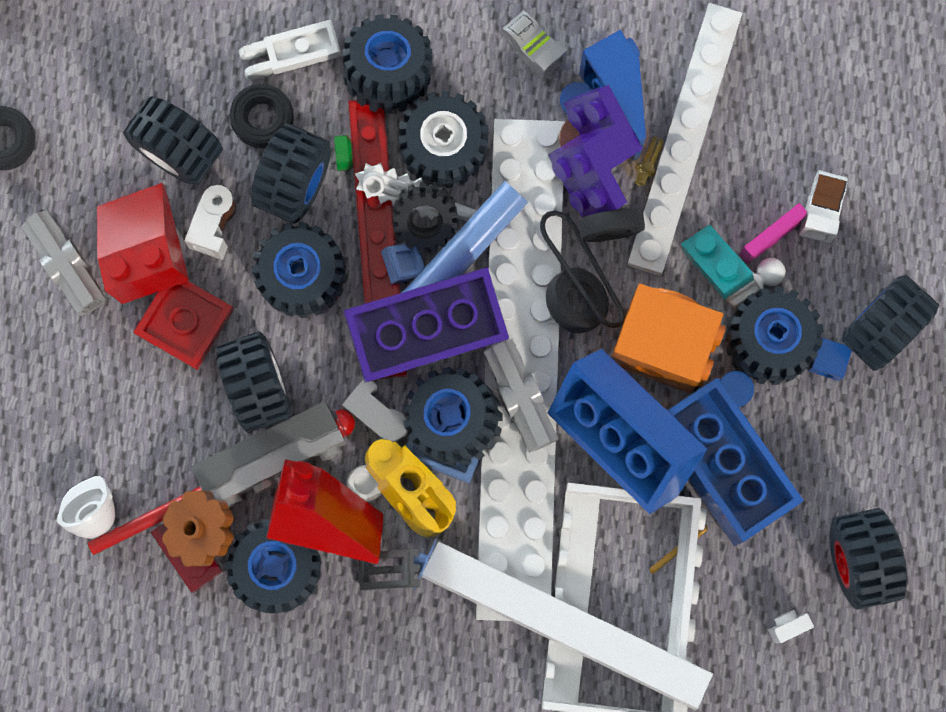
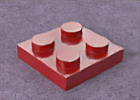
[133,281,234,370]

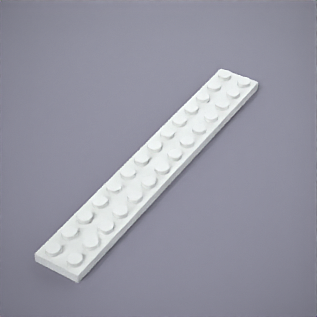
[476,119,565,621]

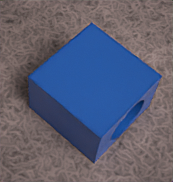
[808,337,852,381]

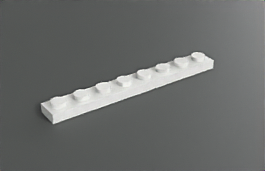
[627,3,742,276]

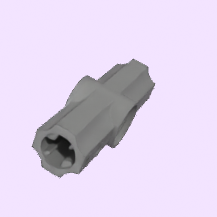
[21,210,106,316]
[483,339,558,453]

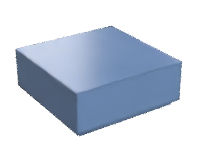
[381,244,425,285]

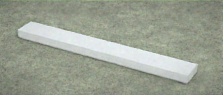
[422,542,713,710]

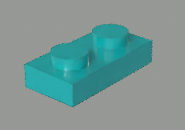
[681,224,754,300]

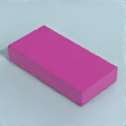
[739,203,807,264]

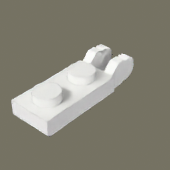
[239,20,342,80]

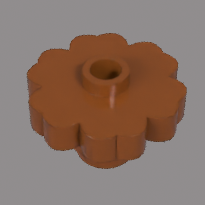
[162,490,234,566]

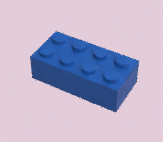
[547,349,707,514]
[667,377,804,546]

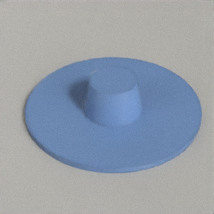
[413,538,437,590]

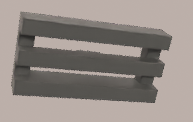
[359,549,420,590]

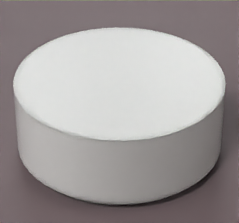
[347,465,381,502]

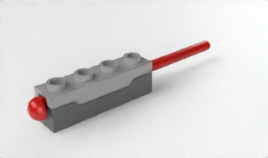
[87,401,355,555]

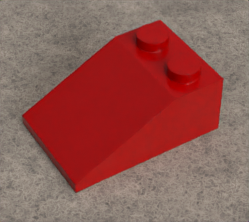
[97,183,189,304]
[267,459,384,564]

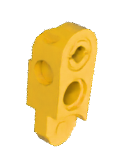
[365,439,456,537]

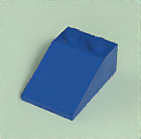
[579,29,646,161]

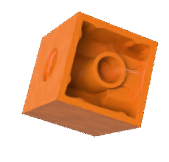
[611,283,726,393]

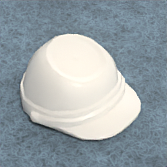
[56,476,115,539]

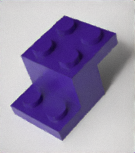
[548,84,643,217]

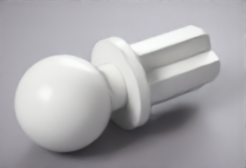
[726,258,786,308]

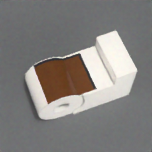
[799,170,847,243]
[184,185,236,260]

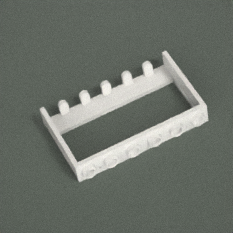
[542,483,706,712]

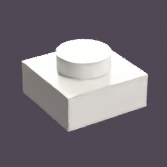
[768,610,814,643]

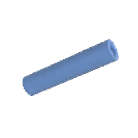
[402,181,528,293]

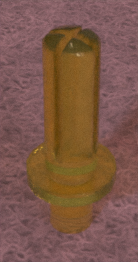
[635,136,664,186]

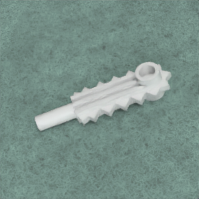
[355,163,477,222]

